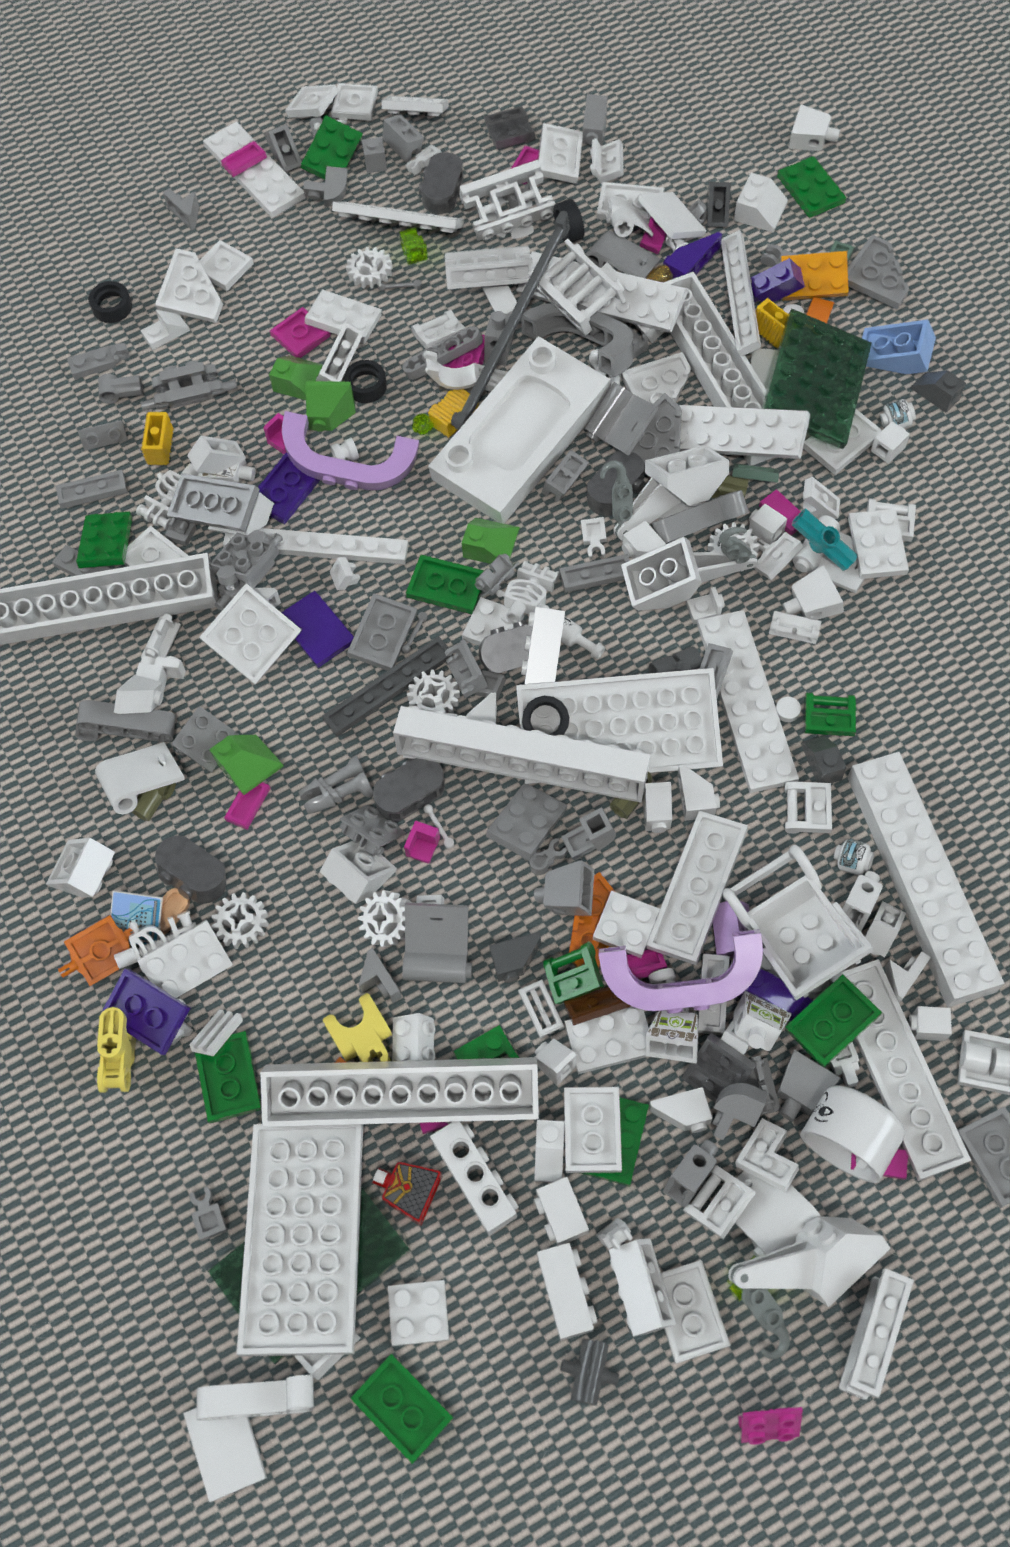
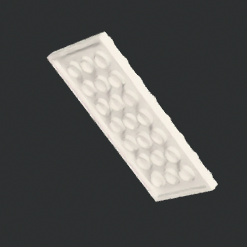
[516,668,723,784]
[237,1124,363,1356]

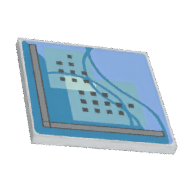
[111,890,163,945]

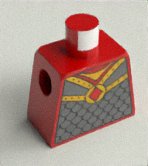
[372,1162,443,1226]

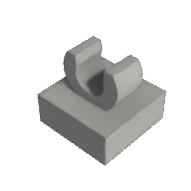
[165,517,197,547]

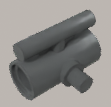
[649,646,702,673]
[560,1339,619,1406]

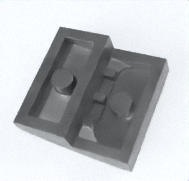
[484,106,536,150]
[681,1033,757,1102]

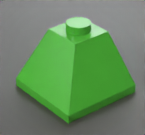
[269,355,323,400]
[306,381,356,432]
[462,517,520,564]
[209,735,284,795]

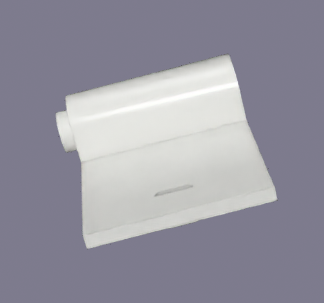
[793,515,865,594]
[95,742,185,815]
[735,1171,820,1257]

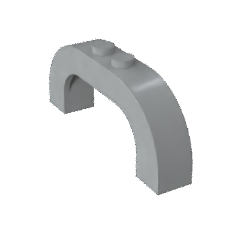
[521,303,634,378]

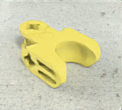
[323,993,392,1062]
[97,1007,136,1093]

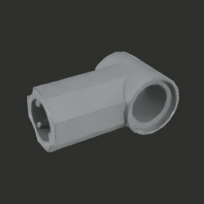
[98,374,144,404]

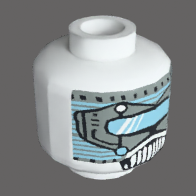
[880,399,916,429]
[834,839,874,876]

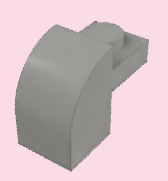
[304,166,348,207]
[561,807,616,860]
[712,1083,768,1140]

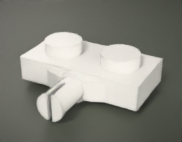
[754,532,804,580]

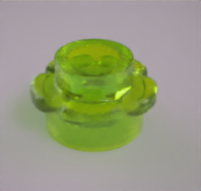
[412,413,434,435]

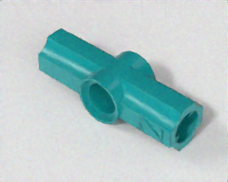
[792,508,858,571]

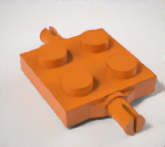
[58,915,139,986]

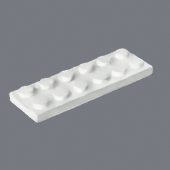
[203,121,306,218]
[332,201,464,233]
[679,405,810,459]
[646,811,748,965]

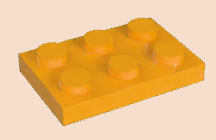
[781,251,849,301]

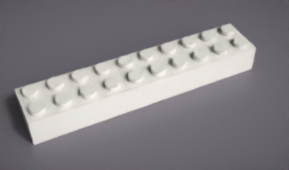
[664,272,778,465]
[0,553,218,645]
[393,706,650,803]
[847,752,1005,1008]
[261,1057,539,1127]

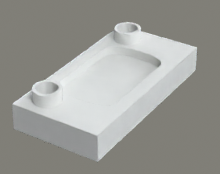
[428,336,611,524]

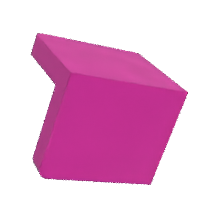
[263,413,286,454]
[404,820,440,864]

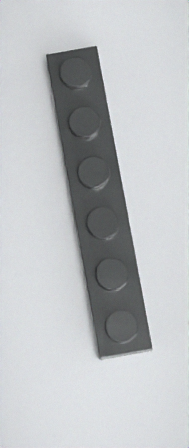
[322,636,453,737]

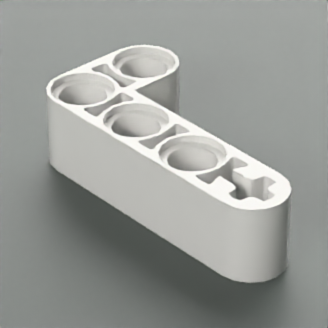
[197,1375,314,1421]

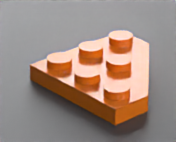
[569,872,615,968]

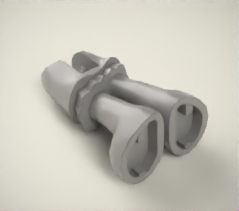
[298,755,373,814]

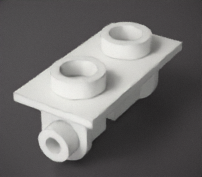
[769,611,822,644]
[141,613,181,659]

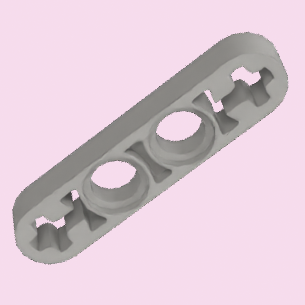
[403,326,483,380]

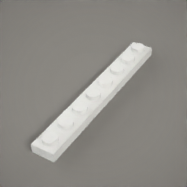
[721,230,761,357]
[223,528,409,565]

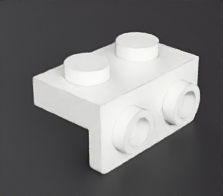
[590,139,623,184]
[392,1013,435,1061]

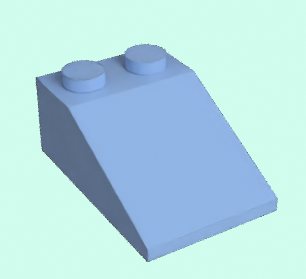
[856,319,936,374]

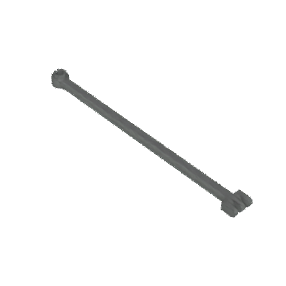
[451,211,570,430]

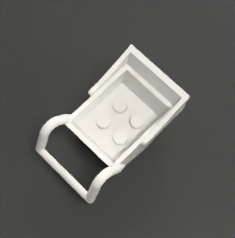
[723,845,874,1000]

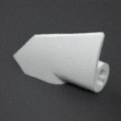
[606,196,653,237]

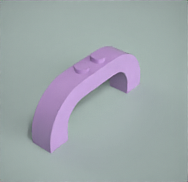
[282,411,419,490]
[599,929,763,1013]

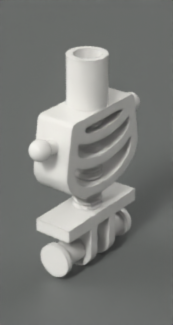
[136,463,199,530]
[496,561,560,623]
[114,911,196,973]

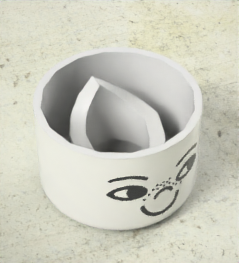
[800,1085,905,1183]

